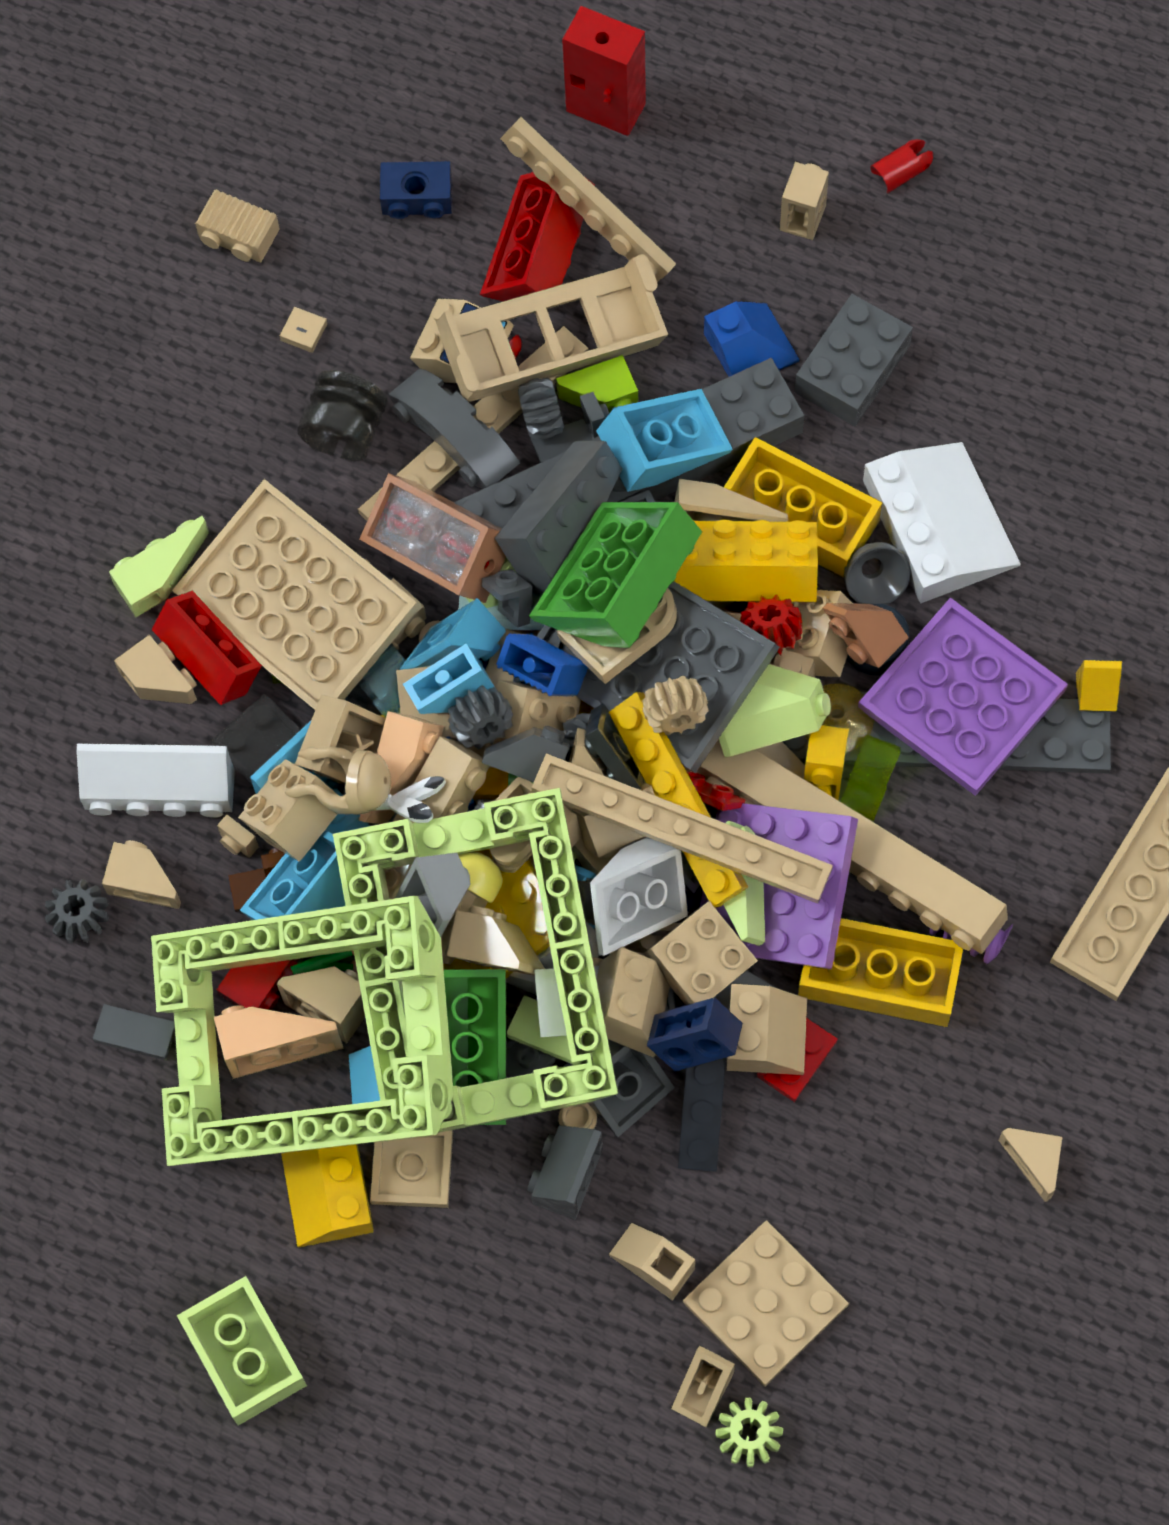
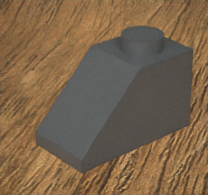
[482,726,570,782]

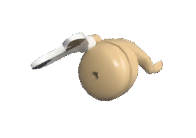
[285,747,446,823]

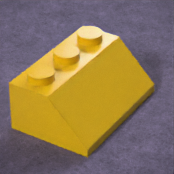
[281,1144,374,1248]

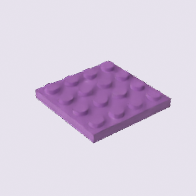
[858,598,1068,796]
[700,803,858,970]

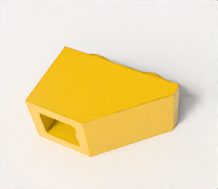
[804,725,849,800]

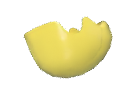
[458,852,503,903]

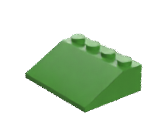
[529,502,702,648]

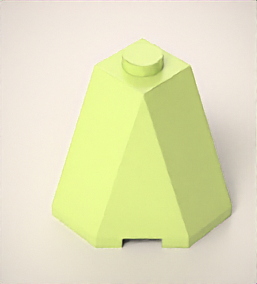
[719,664,831,757]

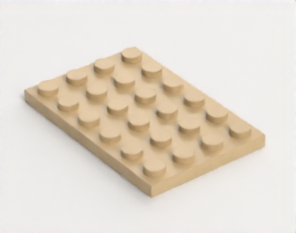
[172,479,422,710]

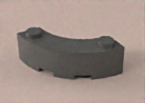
[388,368,520,489]

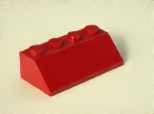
[480,172,595,302]

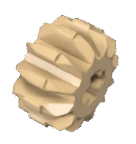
[642,676,709,735]

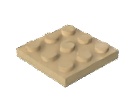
[683,1220,849,1387]

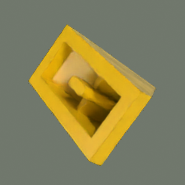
[1076,660,1122,711]

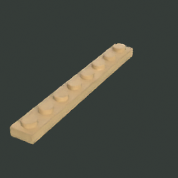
[358,326,589,521]
[531,754,833,904]

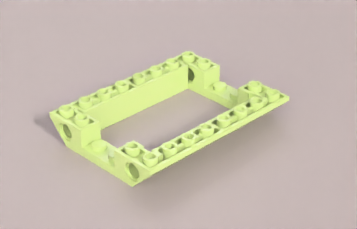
[333,788,618,1133]
[151,896,454,1166]

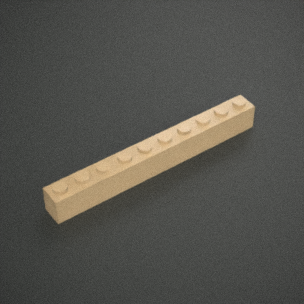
[684,739,1008,954]

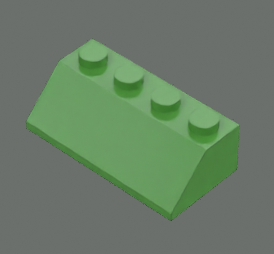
[444,969,506,1125]

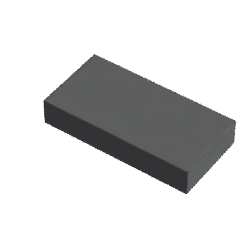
[93,1004,175,1061]

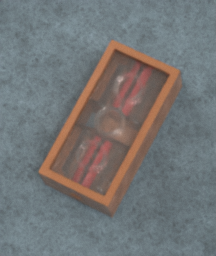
[359,473,506,603]

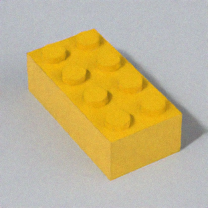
[724,437,882,577]
[674,520,818,602]
[798,918,963,1027]

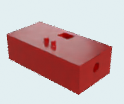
[562,6,646,136]

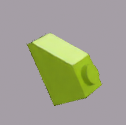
[556,355,638,414]

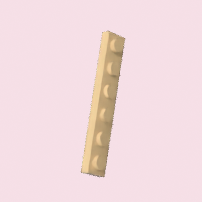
[500,117,676,282]

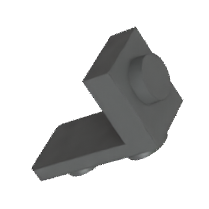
[531,392,609,463]

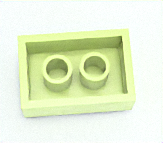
[177,1276,307,1426]

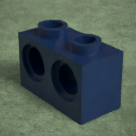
[647,997,743,1071]

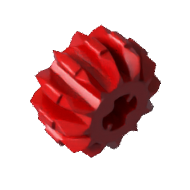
[740,594,803,656]

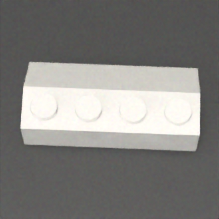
[77,744,235,817]

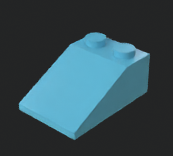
[596,389,733,492]

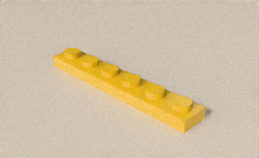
[608,692,749,907]

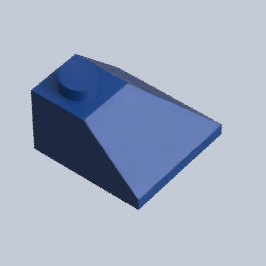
[704,301,800,377]

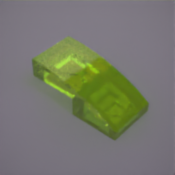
[840,734,901,822]

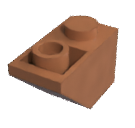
[822,603,909,668]

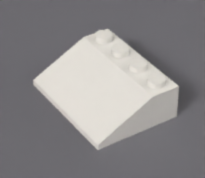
[863,442,1021,604]

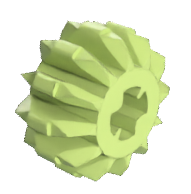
[716,1398,783,1467]

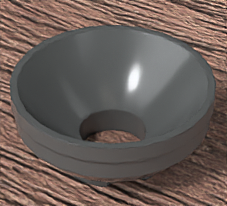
[843,542,910,605]

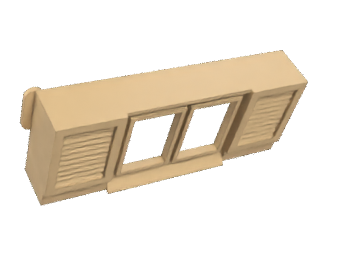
[436,254,668,402]

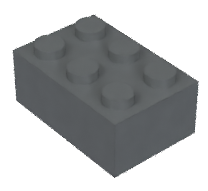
[795,294,913,427]

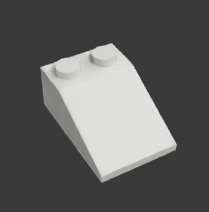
[590,837,688,956]

